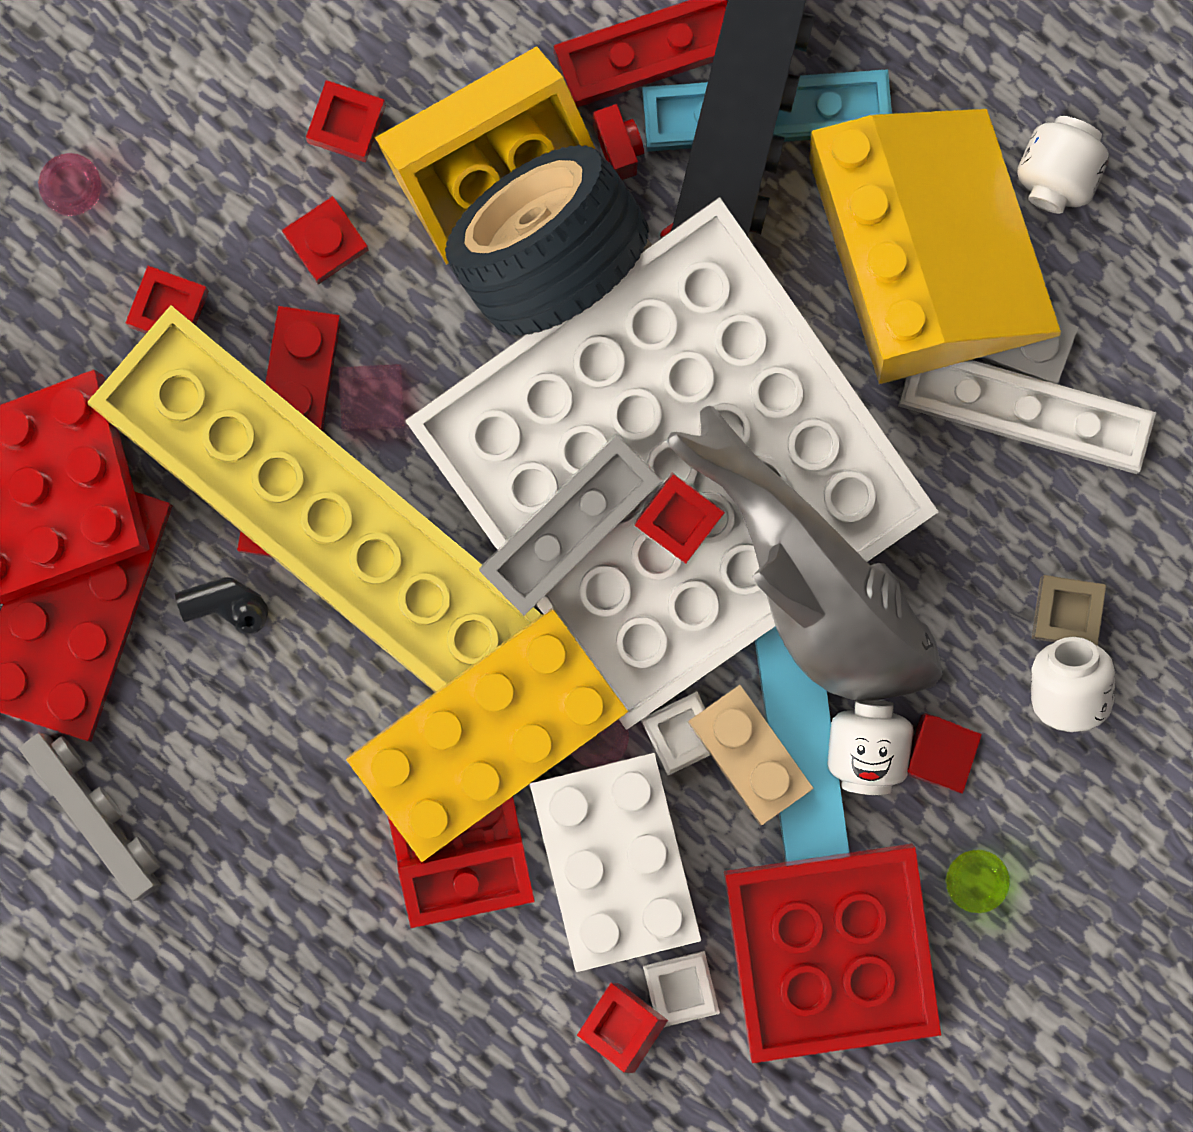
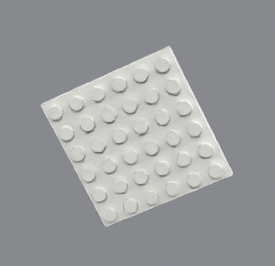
[405,197,938,730]

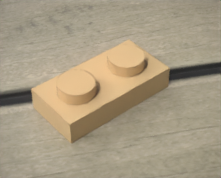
[688,685,814,825]

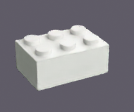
[530,753,701,972]

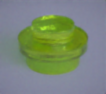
[945,850,1010,913]

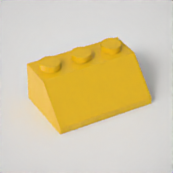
[375,46,595,265]

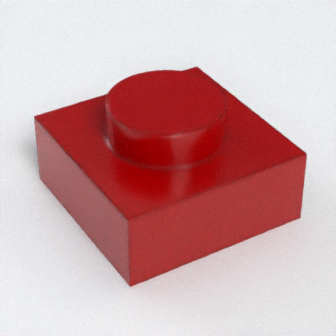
[306,80,386,163]
[593,104,645,180]
[282,196,369,284]
[125,265,209,334]
[634,472,725,564]
[577,983,668,1073]

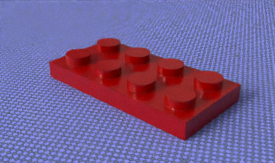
[0,492,173,742]

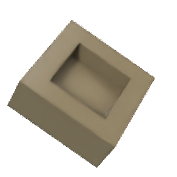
[1031,575,1106,646]

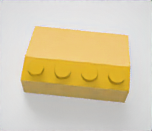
[809,109,1061,384]

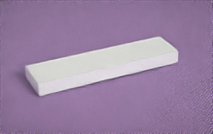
[898,360,1156,474]

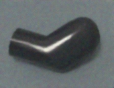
[175,577,268,634]

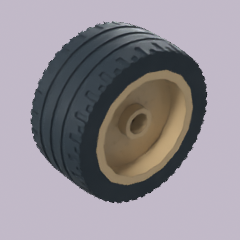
[445,145,649,336]

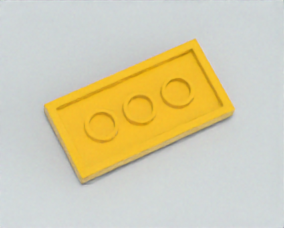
[346,607,628,862]

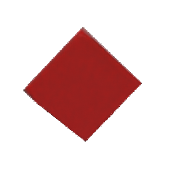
[907,713,982,794]

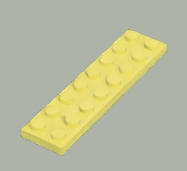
[88,305,542,692]

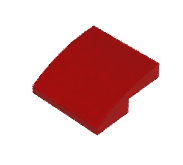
[387,796,535,928]

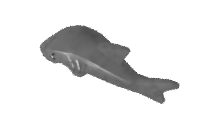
[667,406,943,701]

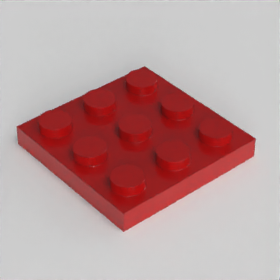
[0,370,150,604]
[724,843,941,1063]

